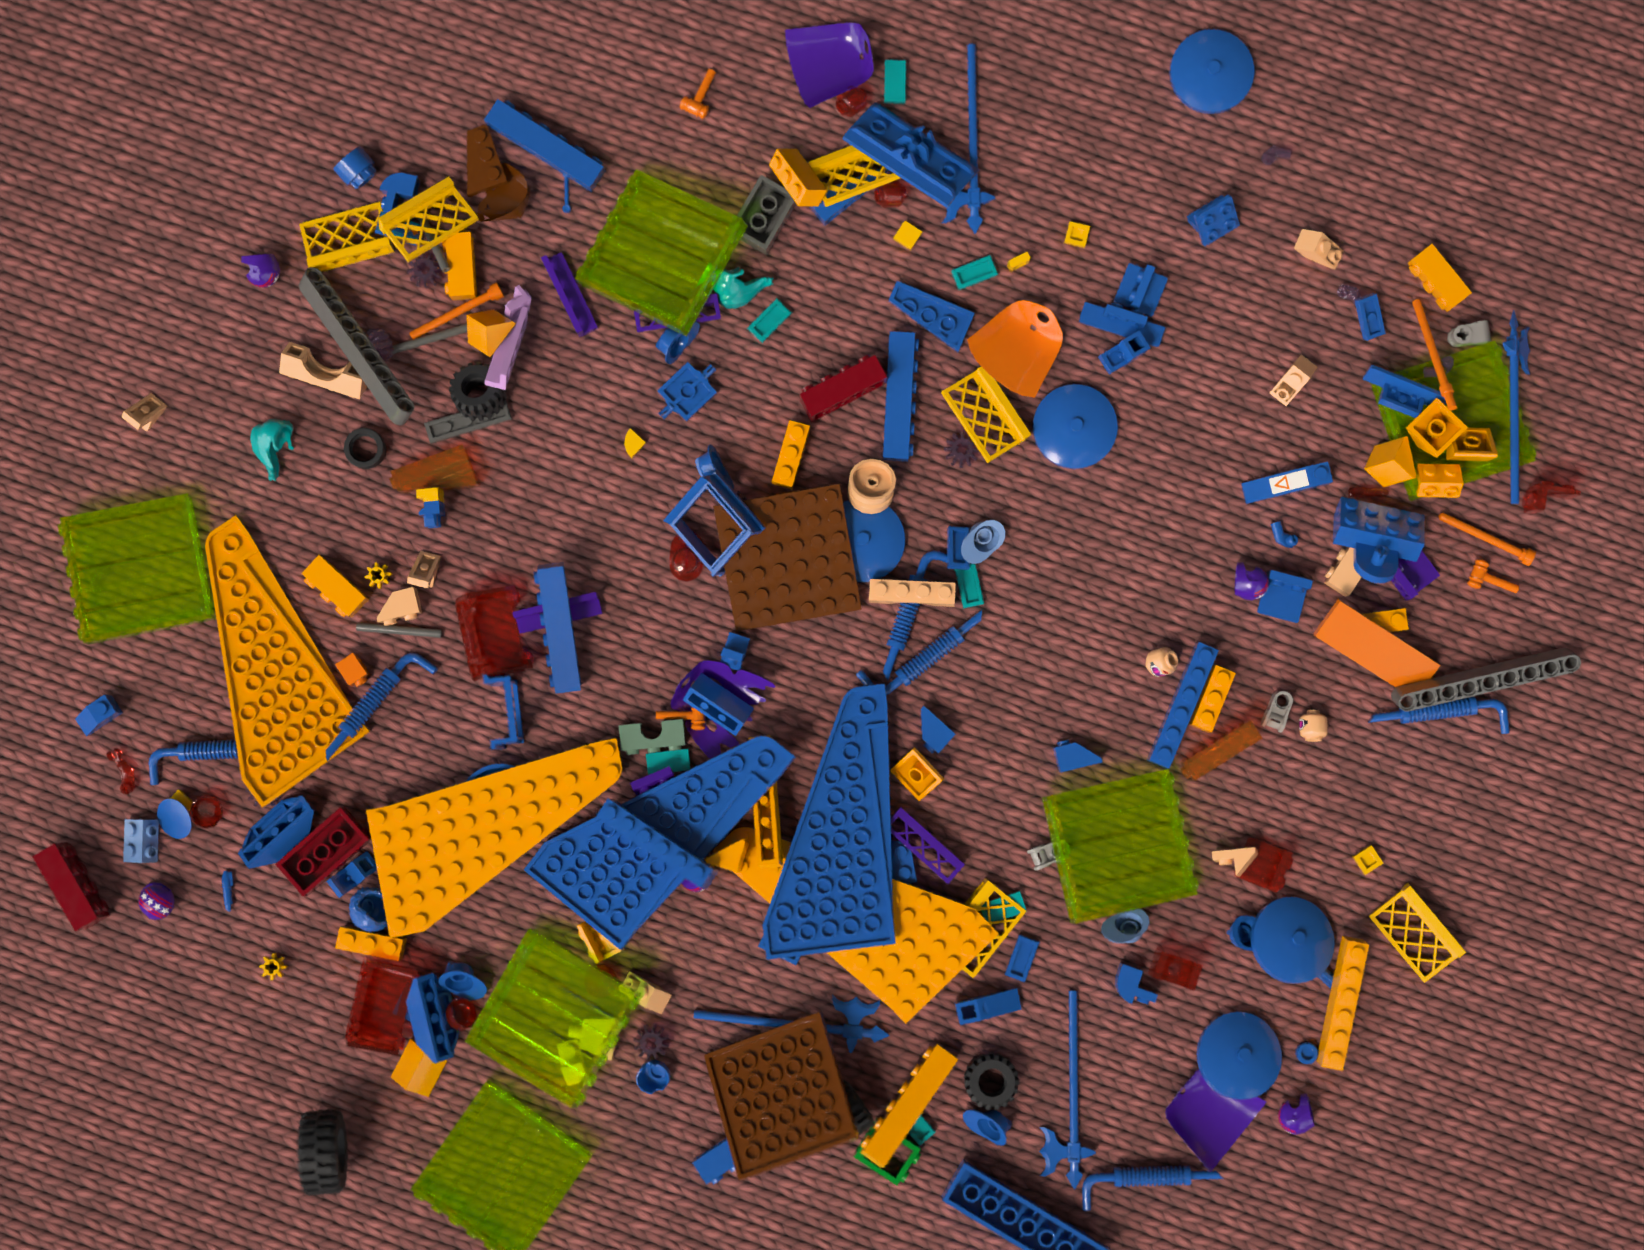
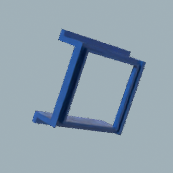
[663,471,766,577]
[483,675,524,750]

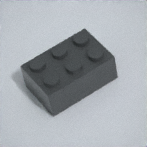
[729,175,796,255]

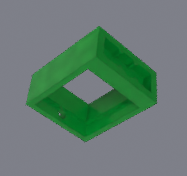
[853,1118,921,1186]

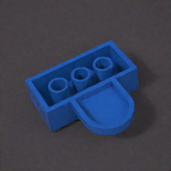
[1333,497,1425,583]

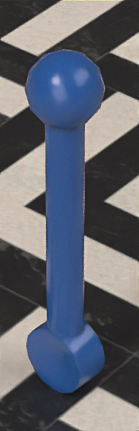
[562,172,571,213]

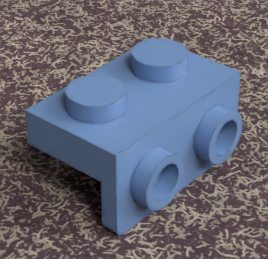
[123,819,159,863]

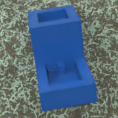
[326,851,377,898]

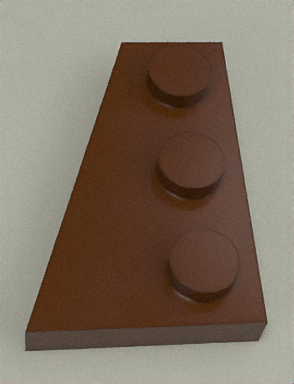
[467,124,508,197]

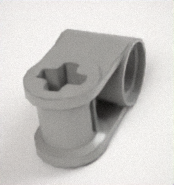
[1447,320,1492,347]
[1261,691,1293,733]
[1027,839,1070,871]

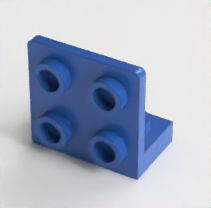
[1257,570,1313,623]

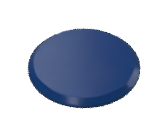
[157,798,192,839]

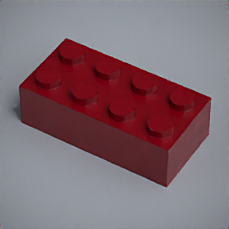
[799,355,887,423]
[275,807,372,897]
[32,842,110,931]

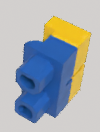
[416,488,446,529]

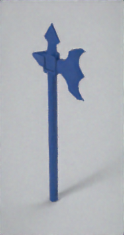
[941,44,995,234]
[1503,310,1531,504]
[1039,990,1096,1190]
[694,994,890,1053]

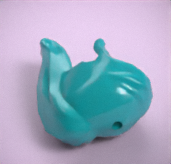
[712,265,774,309]
[250,419,294,481]

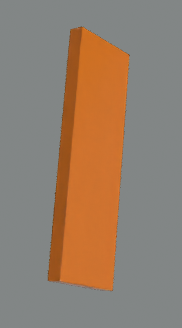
[1313,599,1441,687]

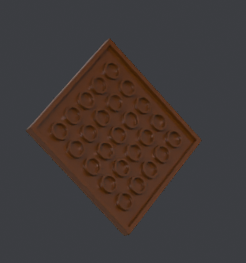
[713,483,862,631]
[704,1012,859,1181]

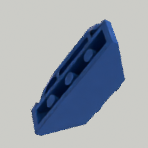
[238,796,314,869]
[406,973,460,1063]

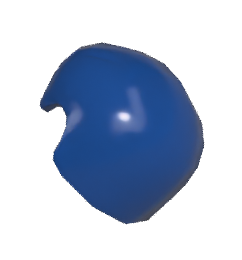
[636,1060,671,1094]

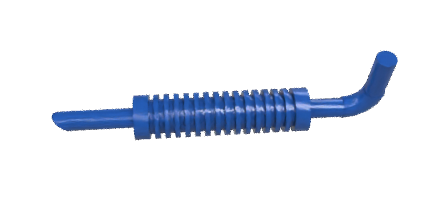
[883,550,947,681]
[856,610,982,696]
[326,653,438,761]
[1368,696,1510,734]
[148,740,238,785]
[1082,1165,1224,1211]

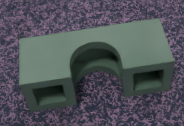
[619,719,686,755]

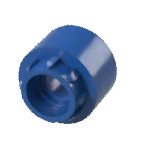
[333,146,376,189]

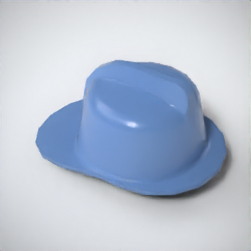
[961,520,1005,564]
[1101,908,1150,943]

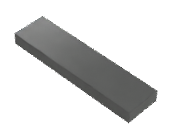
[424,400,512,444]

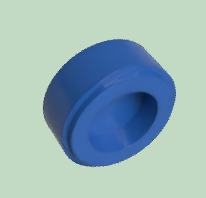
[1295,1042,1318,1064]

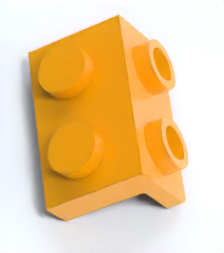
[1416,464,1464,498]
[577,921,625,964]

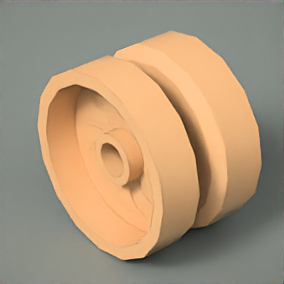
[847,459,896,514]

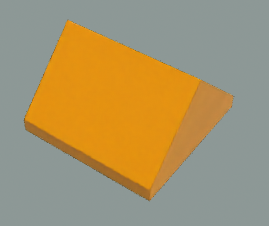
[467,310,516,357]
[1406,398,1468,458]
[1446,428,1498,461]
[1364,436,1417,487]
[890,747,944,801]
[705,839,749,872]
[391,1039,448,1097]

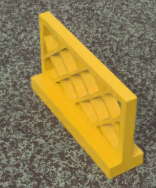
[807,145,900,207]
[378,177,478,262]
[299,202,394,272]
[941,367,1031,463]
[962,878,1026,978]
[1369,883,1466,983]

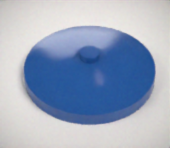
[1169,29,1254,114]
[1032,384,1118,469]
[843,500,905,583]
[1251,897,1334,984]
[1197,1012,1282,1100]

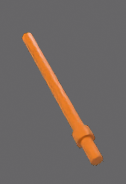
[1412,299,1457,411]

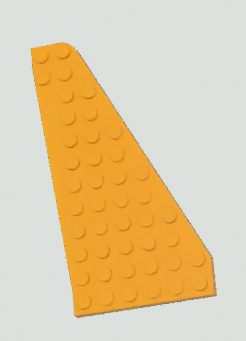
[205,515,369,808]
[366,738,622,938]
[713,827,999,1024]

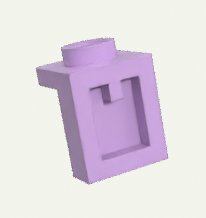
[504,285,531,320]

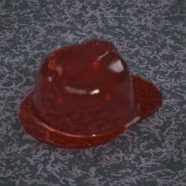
[669,532,704,582]

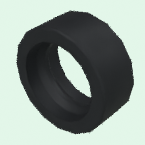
[344,428,386,469]

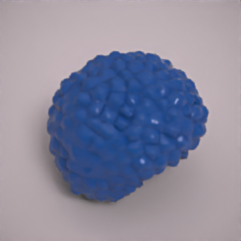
[349,887,388,932]

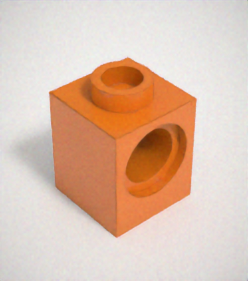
[335,653,371,687]

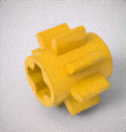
[364,562,392,589]
[259,953,288,980]

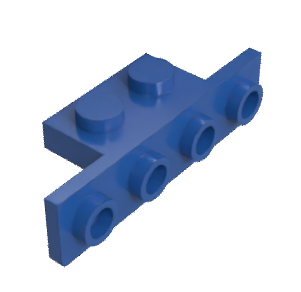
[1079,302,1165,347]
[1362,365,1446,418]

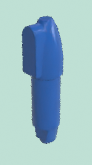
[222,871,233,912]

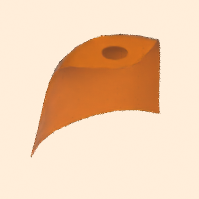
[967,300,1063,398]

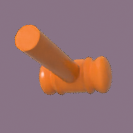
[680,69,716,119]
[1467,559,1519,593]
[655,707,706,730]

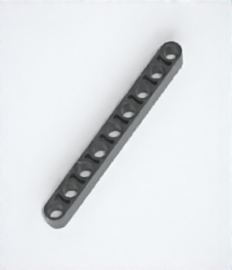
[299,267,415,425]
[1391,648,1581,711]

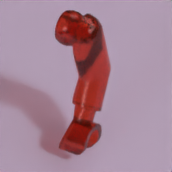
[106,748,135,794]

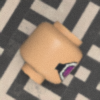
[1146,647,1178,677]
[1299,710,1328,742]

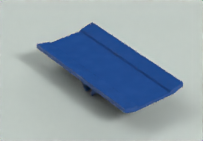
[842,102,980,208]

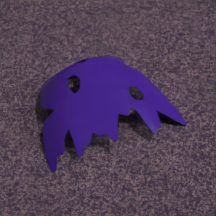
[671,660,776,759]

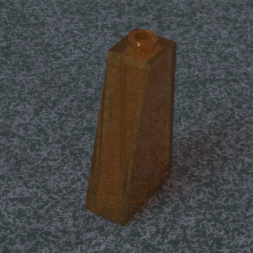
[389,445,480,493]
[1180,720,1262,781]

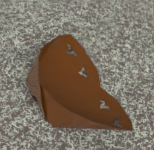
[477,162,530,222]

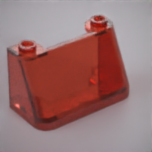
[455,585,534,681]
[345,957,420,1056]

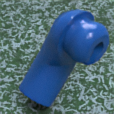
[1271,521,1298,548]

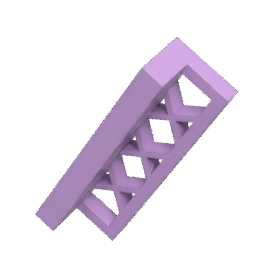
[485,307,528,390]

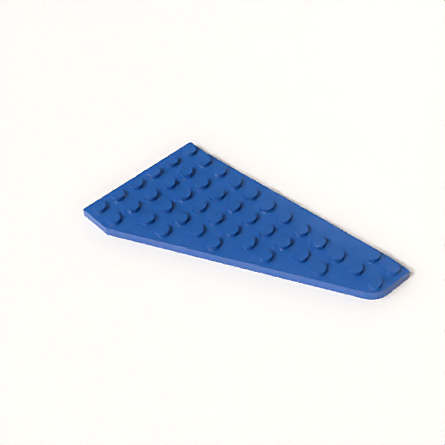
[763,684,896,960]
[524,736,796,950]

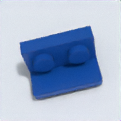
[1186,194,1240,246]
[1114,263,1168,317]

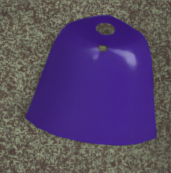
[785,23,874,108]
[1165,1069,1266,1172]

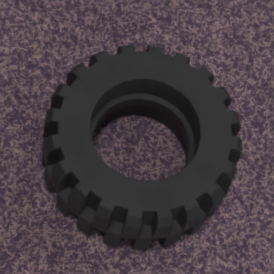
[297,1109,348,1195]

